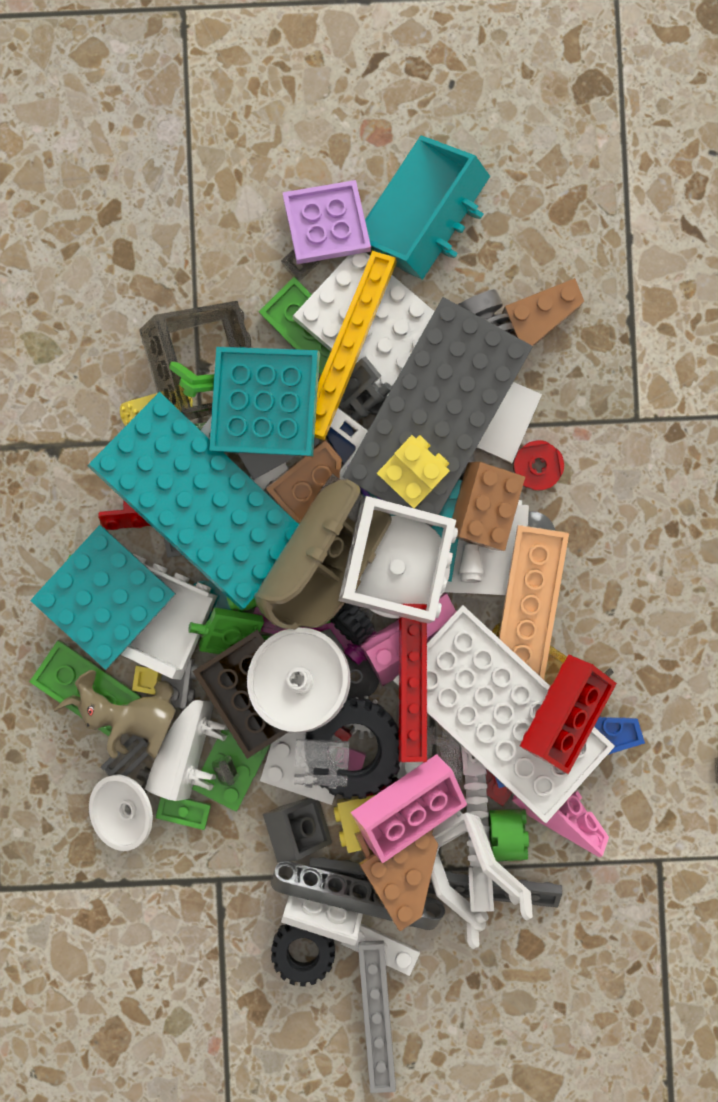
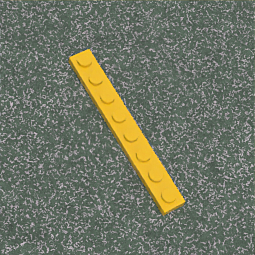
[315,251,397,441]

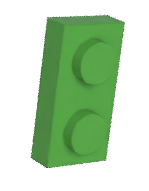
[156,797,211,830]

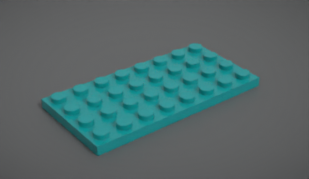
[87,391,299,610]

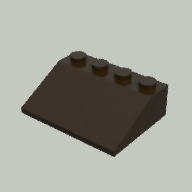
[192,630,288,759]

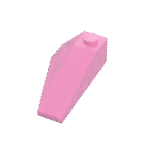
[360,592,456,686]
[512,791,609,857]

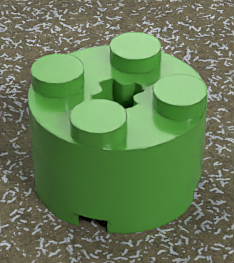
[489,809,529,862]

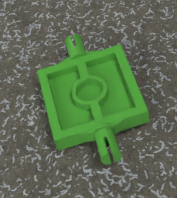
[188,607,271,654]

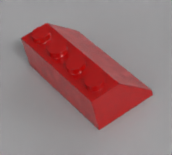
[519,654,617,775]

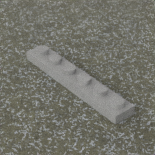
[358,940,396,1093]

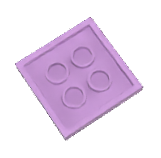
[283,180,371,264]

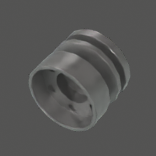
[458,289,514,333]

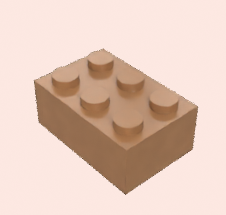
[452,462,525,551]

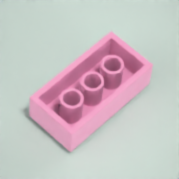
[351,754,467,864]

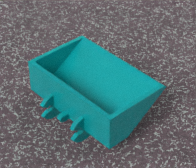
[365,135,491,280]

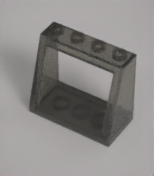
[139,301,251,420]

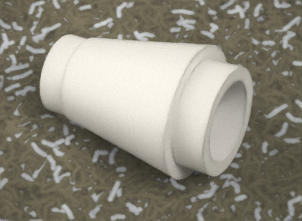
[458,544,484,583]

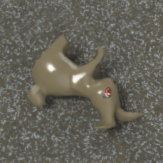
[54,670,176,760]

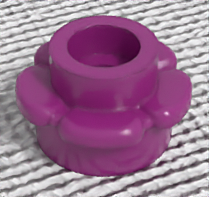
[344,643,367,665]

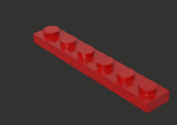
[399,604,427,762]

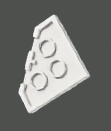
[260,732,335,805]

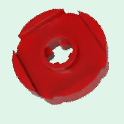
[513,440,564,491]

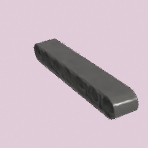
[271,861,445,930]

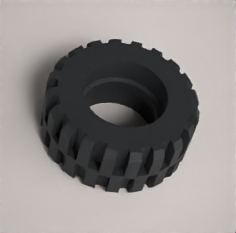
[304,697,400,800]

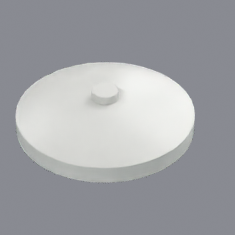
[355,516,450,618]
[247,627,350,733]

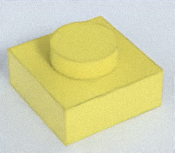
[132,665,162,695]

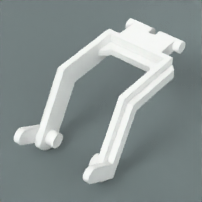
[431,810,533,949]

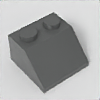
[263,798,332,863]

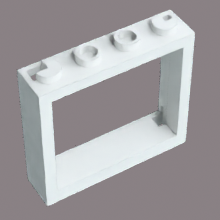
[338,496,458,624]

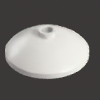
[89,775,153,851]

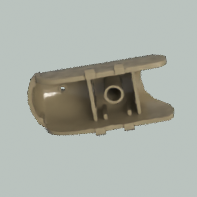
[254,479,392,630]

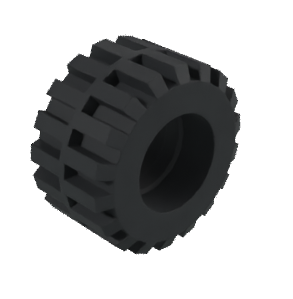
[271,924,335,987]

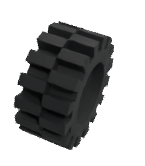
[330,603,375,646]

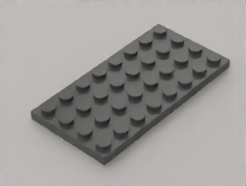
[342,297,533,527]

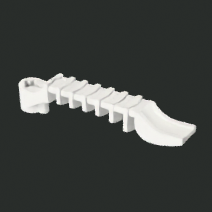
[461,745,494,912]

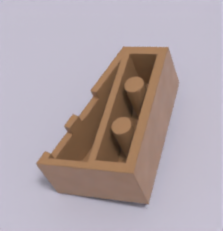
[502,278,584,346]

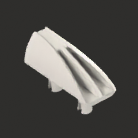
[145,700,229,801]

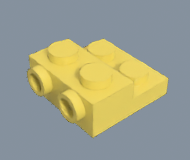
[377,435,450,509]

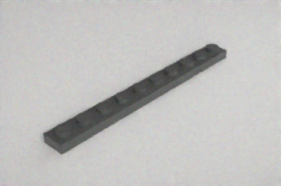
[309,857,562,908]

